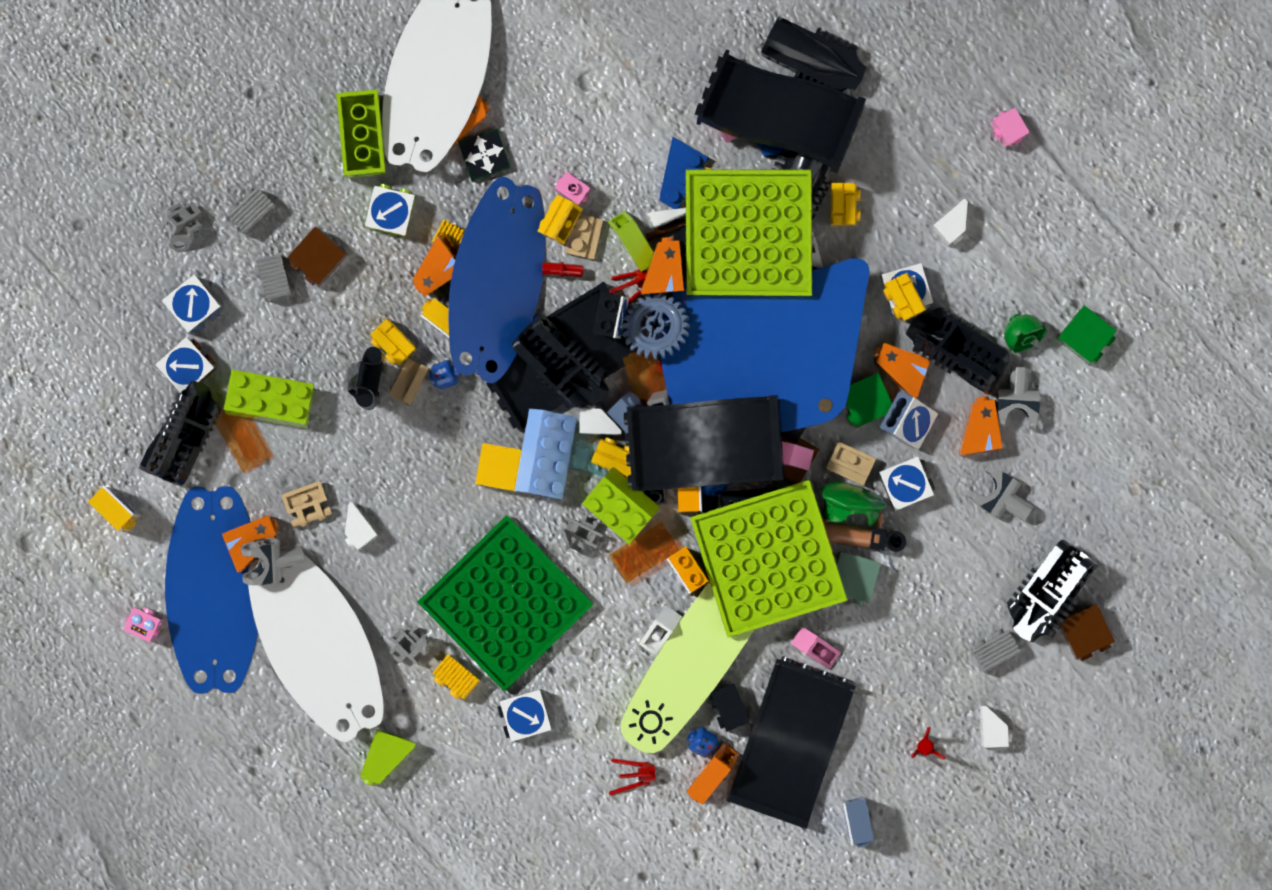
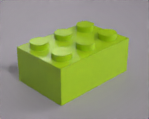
[582,467,660,544]

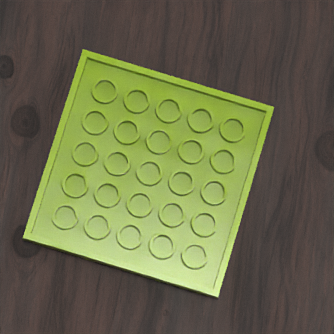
[686,169,812,296]
[690,480,848,638]

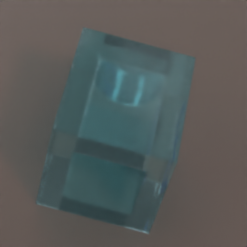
[568,439,593,471]

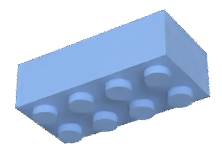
[515,409,577,499]

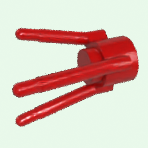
[609,270,648,305]
[911,727,946,760]
[609,758,656,795]

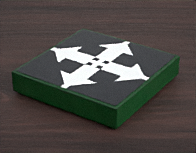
[458,129,510,181]

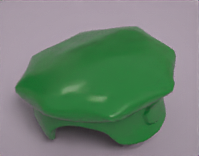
[820,481,887,525]

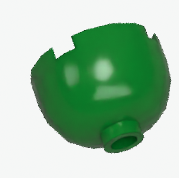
[1004,314,1047,353]

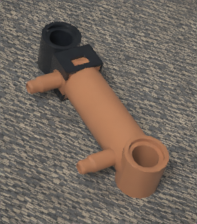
[823,512,906,552]

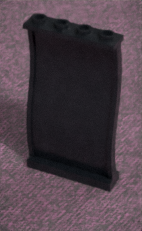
[695,50,866,174]
[477,282,645,431]
[624,395,785,492]
[727,656,856,829]

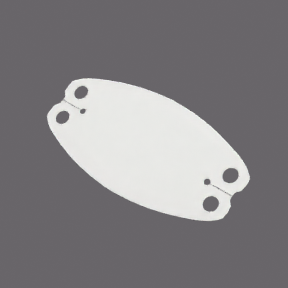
[382,0,492,172]
[248,545,384,742]

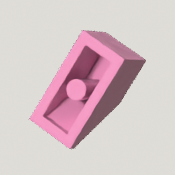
[782,441,814,471]
[791,627,841,670]

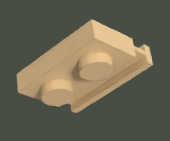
[565,214,604,260]
[826,441,876,486]

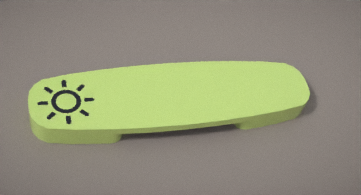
[621,582,754,753]

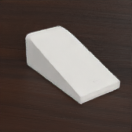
[648,208,686,229]

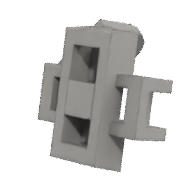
[164,202,202,251]
[561,515,603,554]
[389,626,427,664]

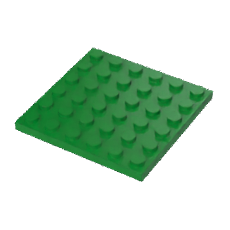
[417,515,594,691]

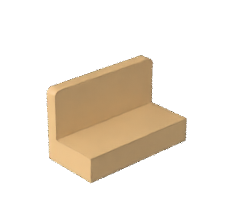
[389,359,430,406]

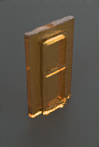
[622,351,667,406]
[214,412,272,473]
[609,522,679,583]

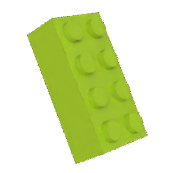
[336,89,387,179]
[224,369,315,429]

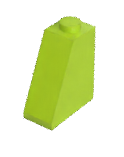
[607,210,654,272]
[360,729,417,786]

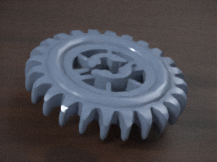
[622,293,690,360]

